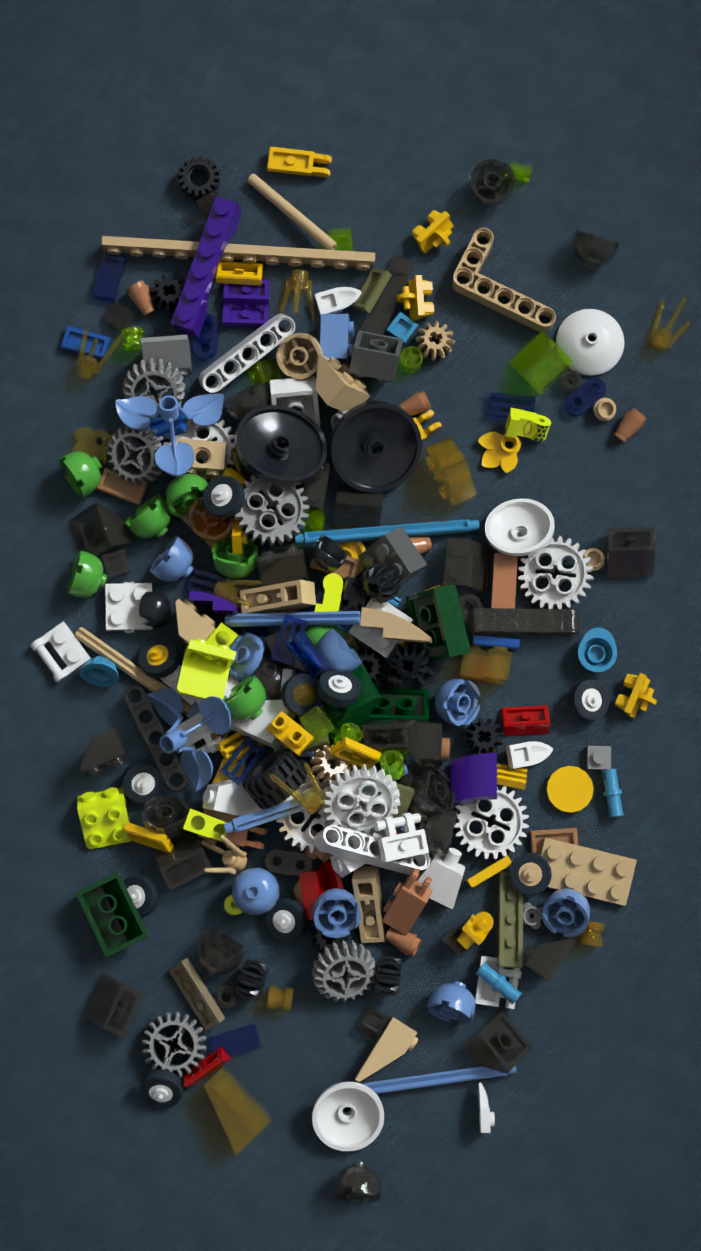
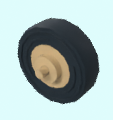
[509,852,552,895]

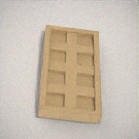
[540,837,637,906]

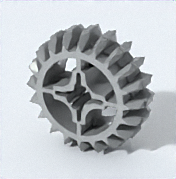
[123,357,185,418]
[106,426,164,485]
[312,940,376,1002]
[142,1012,207,1077]

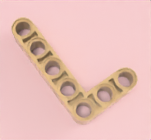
[452,228,556,333]

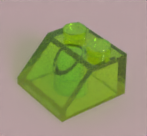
[509,331,573,395]

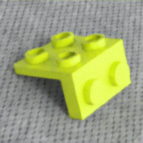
[176,639,236,700]
[77,787,131,849]

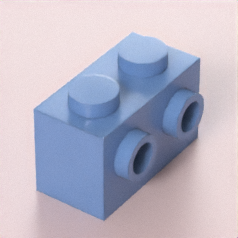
[320,314,354,365]

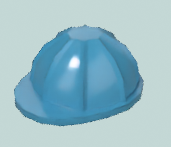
[578,627,617,673]
[79,656,119,687]

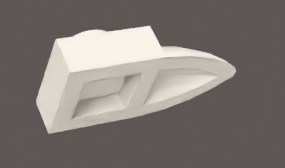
[315,287,362,316]
[505,741,553,769]
[478,1083,495,1133]

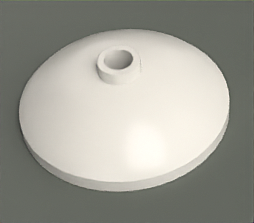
[556,309,624,376]
[485,499,555,556]
[312,1082,384,1151]

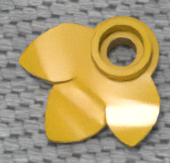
[478,432,521,473]

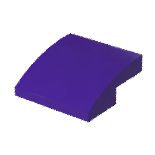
[222,280,270,328]
[189,591,238,617]
[451,753,498,805]

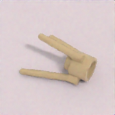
[201,835,247,875]

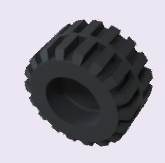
[242,748,307,809]

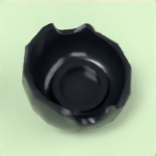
[312,535,347,571]
[139,592,171,628]

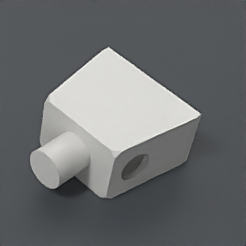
[416,848,465,909]

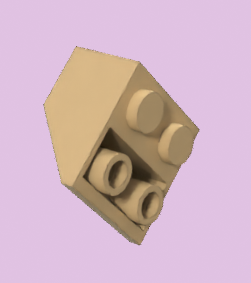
[315,355,370,411]
[175,599,216,645]

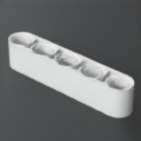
[198,314,295,393]
[314,825,430,875]

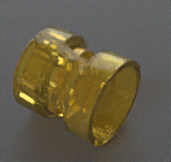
[579,921,606,947]
[267,985,294,1012]

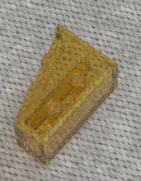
[204,1067,272,1155]

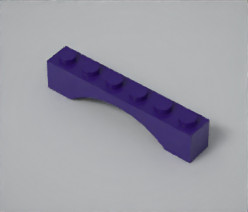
[171,197,243,338]

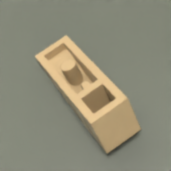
[240,580,316,613]
[352,866,385,943]
[355,1016,418,1082]

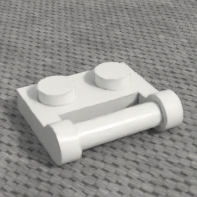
[30,621,90,683]

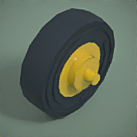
[138,637,180,679]

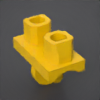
[412,210,454,254]
[396,275,434,322]
[615,673,657,719]
[266,711,314,757]
[457,912,494,949]

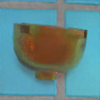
[188,497,235,542]

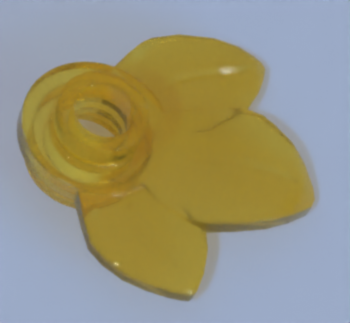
[72,427,112,470]

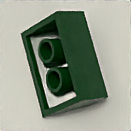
[405,584,471,664]
[312,648,381,731]
[357,688,429,741]
[76,872,149,958]

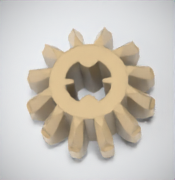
[416,321,455,361]
[310,745,350,786]

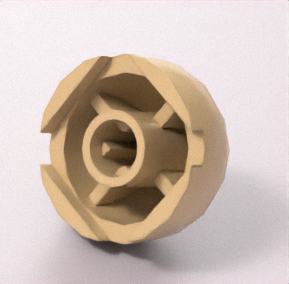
[276,333,323,379]

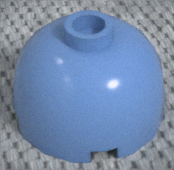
[149,535,193,582]
[317,629,362,672]
[434,679,481,726]
[232,868,279,915]
[312,888,361,938]
[542,888,590,937]
[427,981,476,1025]

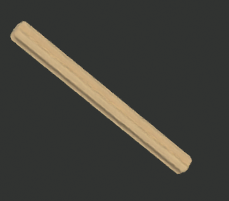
[74,627,192,715]

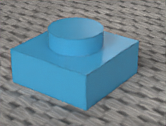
[386,312,418,345]

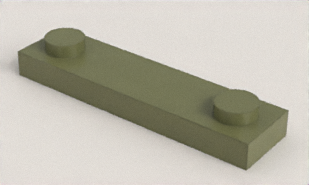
[497,871,523,968]

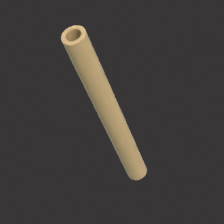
[247,173,337,250]

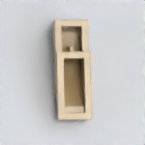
[360,607,432,644]

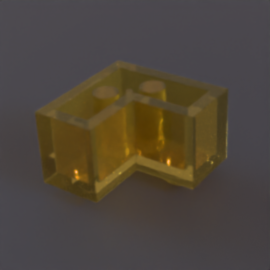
[425,437,478,507]
[459,645,512,685]

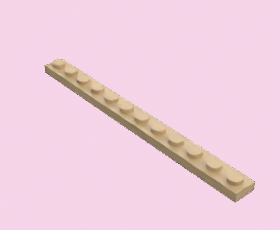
[102,236,375,271]

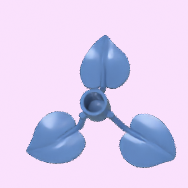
[115,394,224,476]
[147,688,231,791]

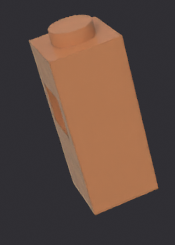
[490,552,518,613]

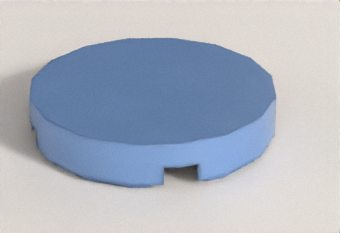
[229,633,264,679]

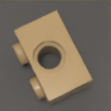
[180,439,228,477]

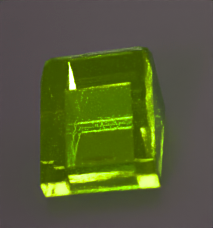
[507,162,533,182]
[328,228,353,251]
[248,358,281,388]
[299,705,335,742]

